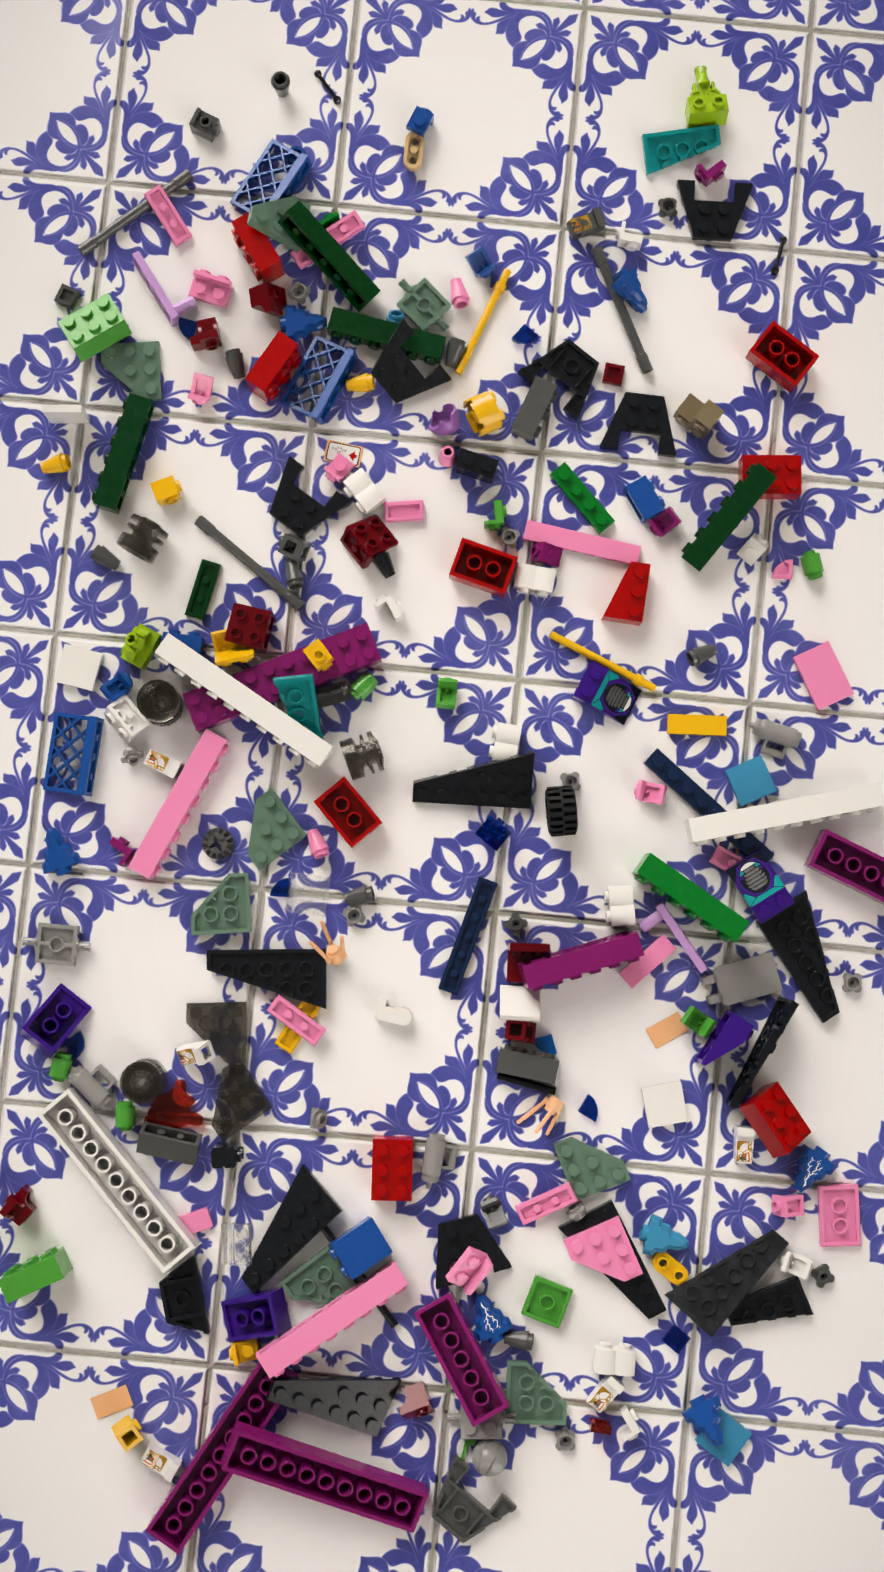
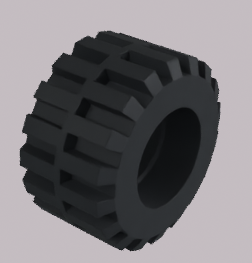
[545,785,578,837]

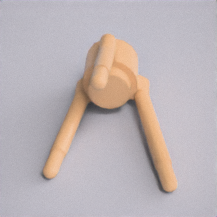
[309,921,347,965]
[516,1094,565,1136]

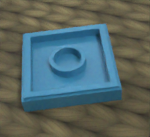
[724,755,777,807]
[695,1408,752,1467]

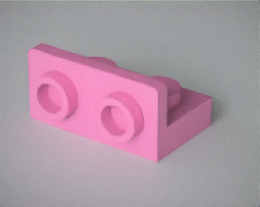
[188,269,233,309]
[445,1246,493,1296]

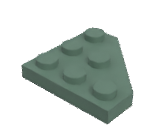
[247,196,311,253]
[101,341,163,401]
[247,788,307,871]
[191,873,252,935]
[553,1137,631,1200]
[280,1245,357,1304]
[505,1359,567,1426]

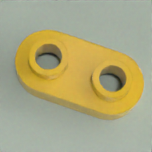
[652,1251,689,1285]

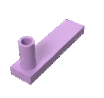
[132,251,197,327]
[638,901,707,973]

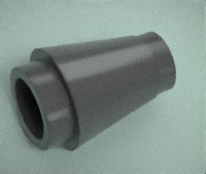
[271,71,290,97]
[445,337,466,368]
[224,348,245,379]
[90,545,121,571]
[285,559,305,589]
[686,644,717,666]
[344,885,375,904]
[504,1331,534,1351]

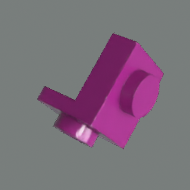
[694,159,727,187]
[648,506,682,537]
[529,542,563,568]
[109,836,136,867]

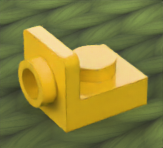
[229,1338,260,1366]

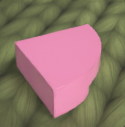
[771,559,793,580]

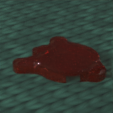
[144,1079,204,1129]

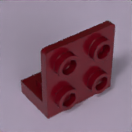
[340,514,398,569]
[224,603,275,653]
[507,942,550,983]

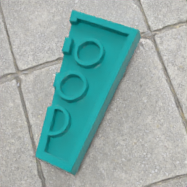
[641,124,721,176]
[273,674,323,739]

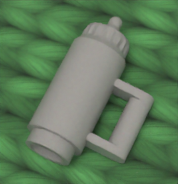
[747,718,802,760]
[68,1064,118,1110]
[421,1132,458,1189]

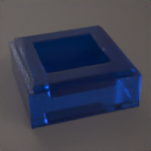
[662,1324,691,1354]

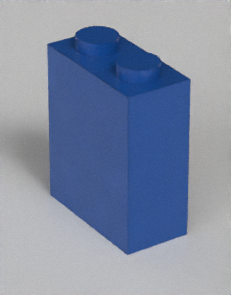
[328,1216,393,1280]

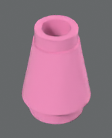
[450,278,470,309]
[438,446,457,467]
[307,828,330,859]

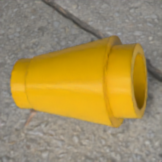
[346,372,375,392]
[40,453,72,474]

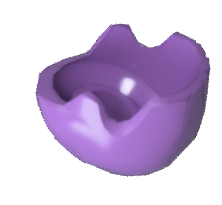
[428,403,460,436]

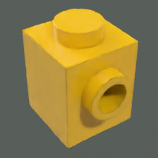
[150,475,183,506]
[303,638,334,672]
[111,1415,143,1452]

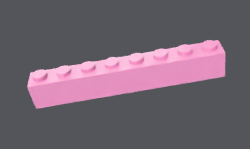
[128,729,230,879]
[256,1260,408,1378]

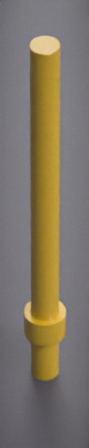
[455,268,511,376]
[549,631,657,692]

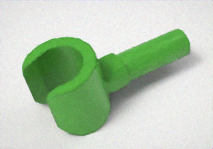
[461,1439,476,1461]

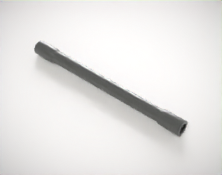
[77,169,194,257]
[591,246,653,374]
[194,515,306,611]

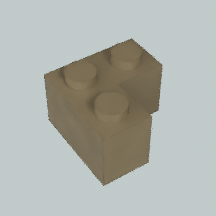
[673,393,724,440]

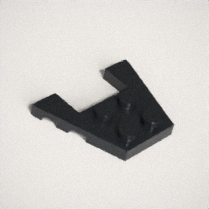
[677,180,753,242]
[370,319,452,403]
[518,339,599,421]
[600,392,676,458]
[270,456,351,538]
[436,1213,512,1289]

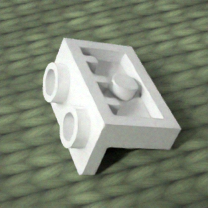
[104,694,150,743]

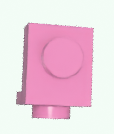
[187,373,215,405]
[634,780,667,805]

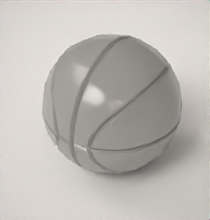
[472,1439,507,1477]

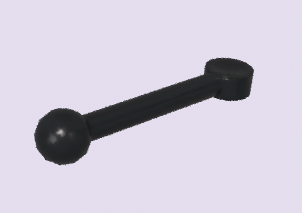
[314,70,341,105]
[771,236,787,275]

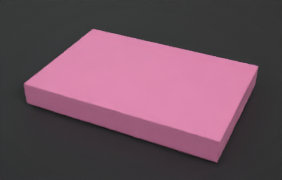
[792,641,854,711]
[817,1184,861,1247]

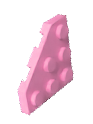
[563,1216,643,1282]

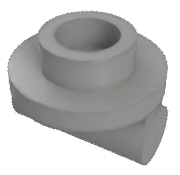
[310,1107,327,1129]

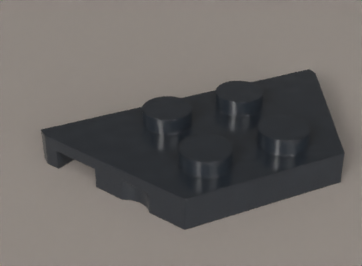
[159,1254,211,1334]

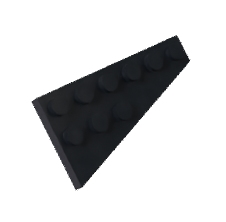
[412,751,535,809]
[756,890,840,1023]
[207,949,327,1009]
[726,996,799,1108]
[241,1164,343,1293]
[558,1200,667,1319]
[664,1230,789,1338]
[266,1377,401,1437]

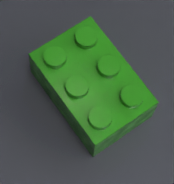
[58,293,132,362]
[0,1246,73,1304]

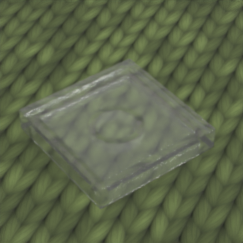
[285,872,331,917]

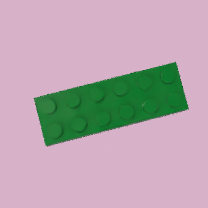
[632,853,750,943]

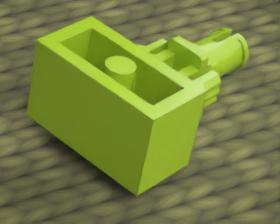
[685,65,729,128]
[120,623,162,671]

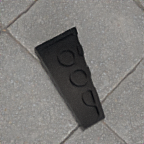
[728,1275,813,1326]

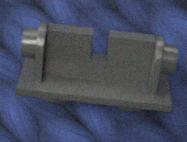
[316,681,351,709]

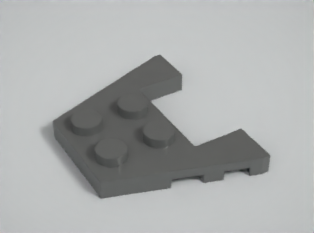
[432,1454,517,1543]

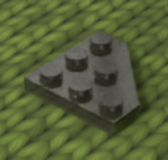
[186,1002,247,1063]
[212,1057,273,1142]

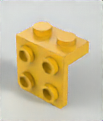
[211,629,255,667]

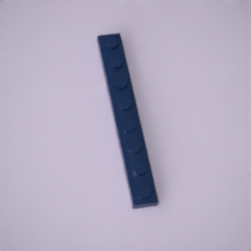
[644,748,775,861]

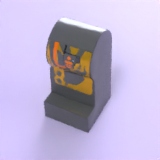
[566,206,606,240]

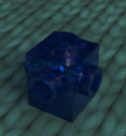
[475,816,511,851]

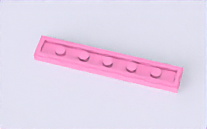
[523,520,641,565]

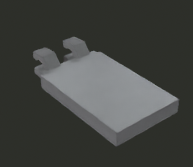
[700,952,783,1006]

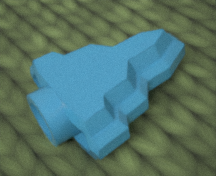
[639,1214,689,1255]

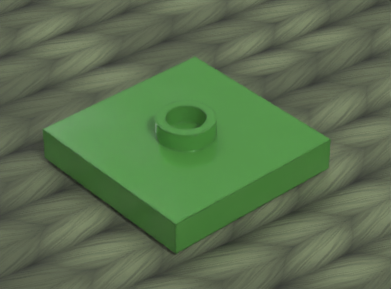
[521,1274,573,1329]

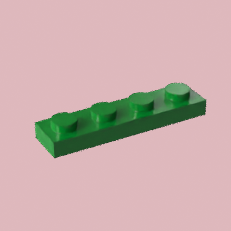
[550,462,615,535]

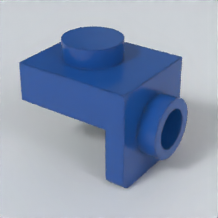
[406,106,434,137]
[465,246,497,279]
[100,670,133,703]

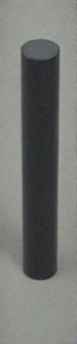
[497,1073,556,1095]

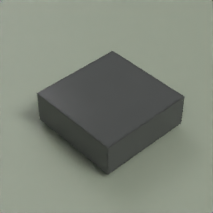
[54,283,81,311]

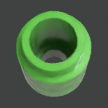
[800,550,824,580]
[349,672,378,701]
[49,1051,73,1082]
[115,1101,136,1131]

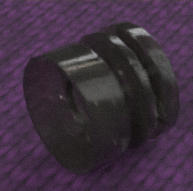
[116,514,169,564]
[136,680,184,727]
[339,731,385,781]
[120,1058,168,1104]

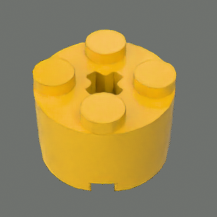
[463,391,505,437]

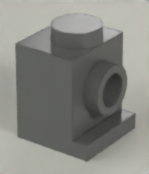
[189,107,221,142]
[278,534,312,562]

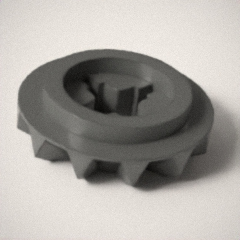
[202,828,234,859]

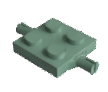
[397,278,451,332]

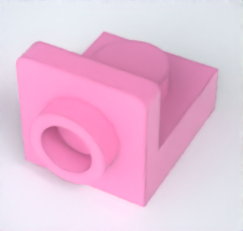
[323,452,355,484]
[771,1194,804,1218]

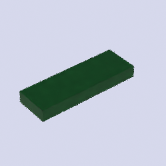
[185,559,222,621]

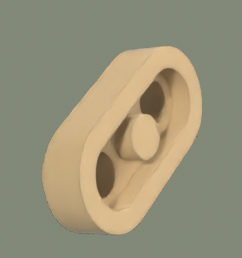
[403,132,425,172]

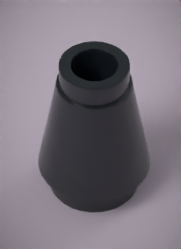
[372,550,396,579]

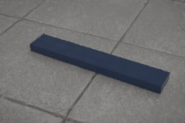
[438,877,498,995]

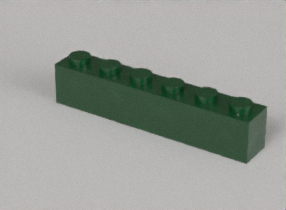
[278,200,381,312]
[327,307,446,366]
[92,393,155,514]
[682,462,777,572]

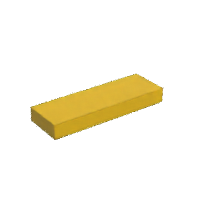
[667,714,727,736]
[274,1001,321,1054]

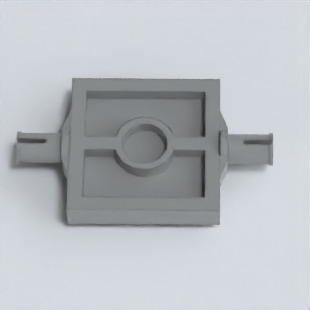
[22,922,92,966]
[447,1405,516,1439]

